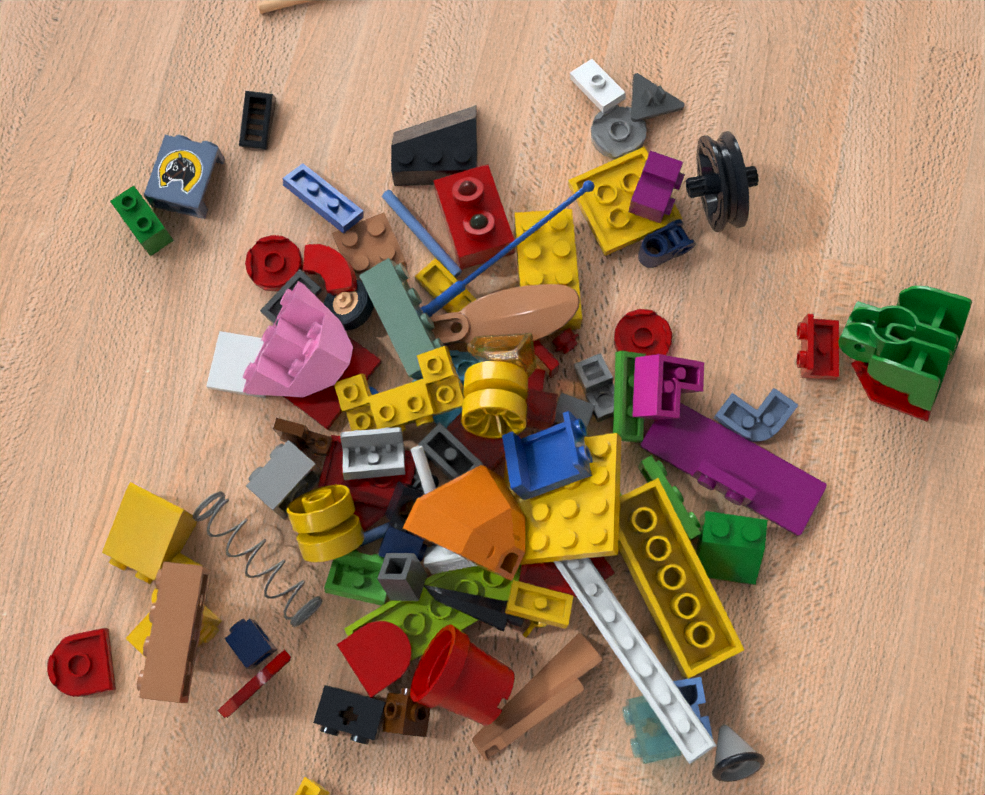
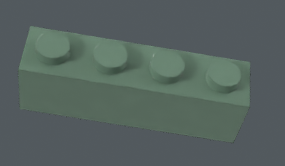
[359,258,444,380]

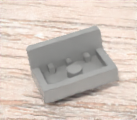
[341,427,405,480]

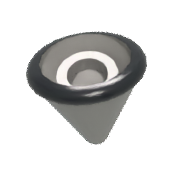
[712,725,765,782]

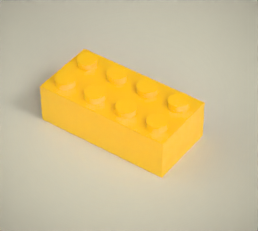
[514,209,582,331]

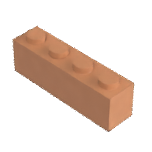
[137,562,211,703]

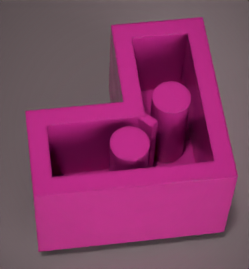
[632,354,705,420]

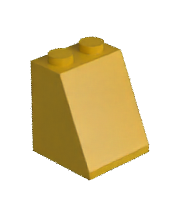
[102,482,197,585]

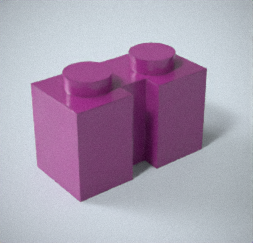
[628,150,685,224]

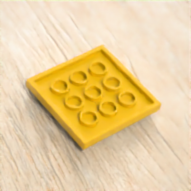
[504,433,622,565]

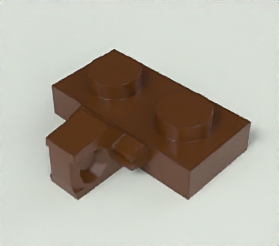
[273,418,333,456]

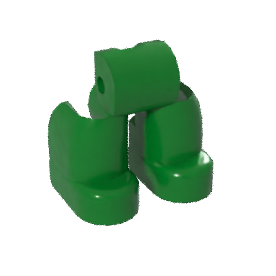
[838,285,972,411]

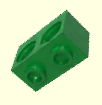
[110,185,174,257]

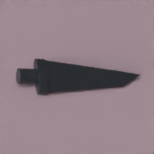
[424,585,525,632]

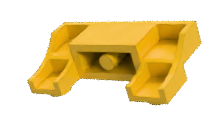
[334,346,465,432]

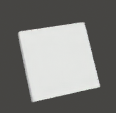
[206,331,266,398]

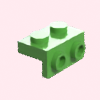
[324,549,387,606]

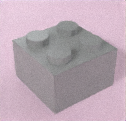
[246,440,322,520]

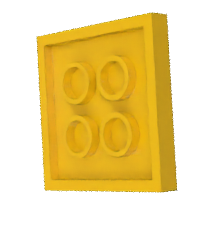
[568,147,683,256]

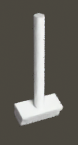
[411,446,477,574]

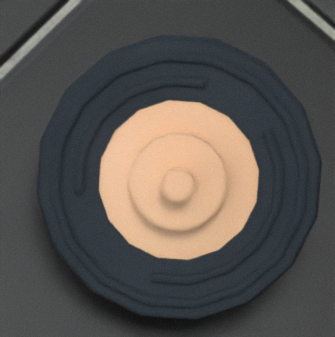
[324,280,374,331]

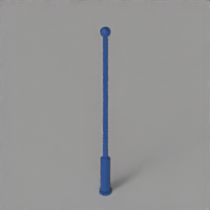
[421,180,594,317]

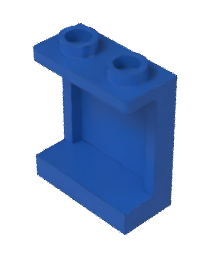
[502,411,592,500]

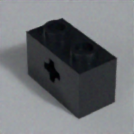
[313,685,386,745]

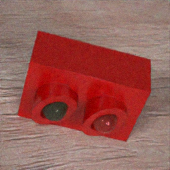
[433,164,515,270]

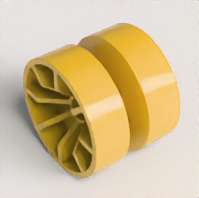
[461,361,528,438]
[286,485,365,562]

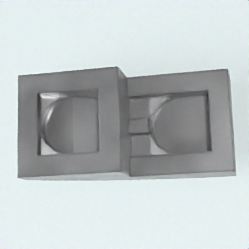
[574,353,614,422]

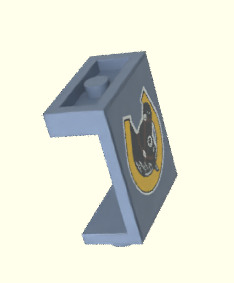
[144,135,225,219]

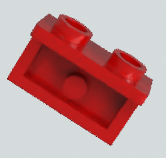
[796,313,839,380]

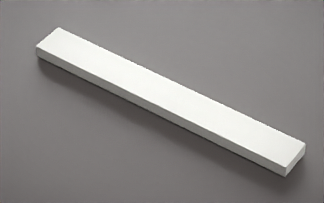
[553,558,717,764]

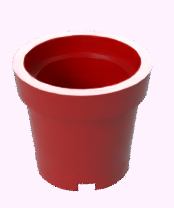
[410,624,515,726]

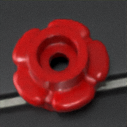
[552,328,579,354]

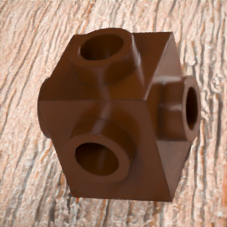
[382,688,430,737]

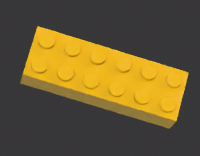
[618,478,745,679]

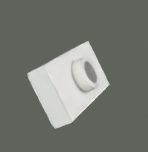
[570,59,626,113]

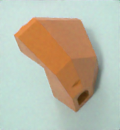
[403,465,526,581]

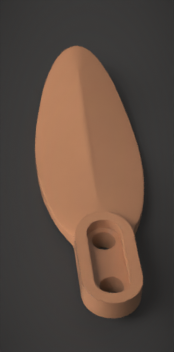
[430,284,580,348]

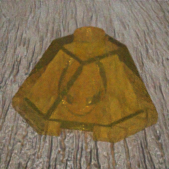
[467,333,537,378]

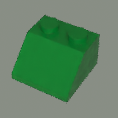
[696,511,768,585]

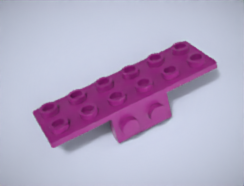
[640,402,827,536]

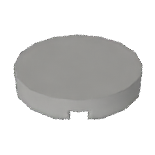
[591,105,646,159]

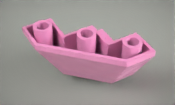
[242,281,353,397]

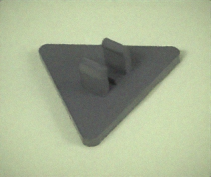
[631,73,685,122]

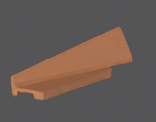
[472,633,603,761]

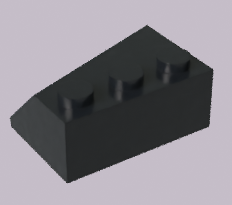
[391,105,478,186]

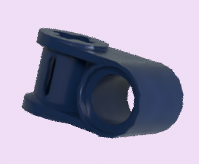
[638,219,696,268]

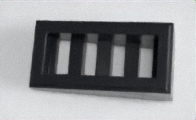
[239,91,276,150]

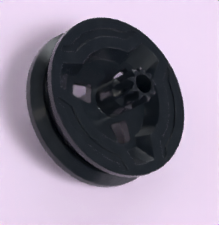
[686,131,759,232]

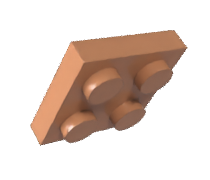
[332,212,407,282]

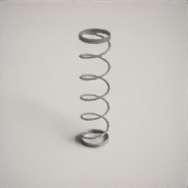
[193,491,323,627]

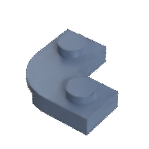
[714,388,798,442]

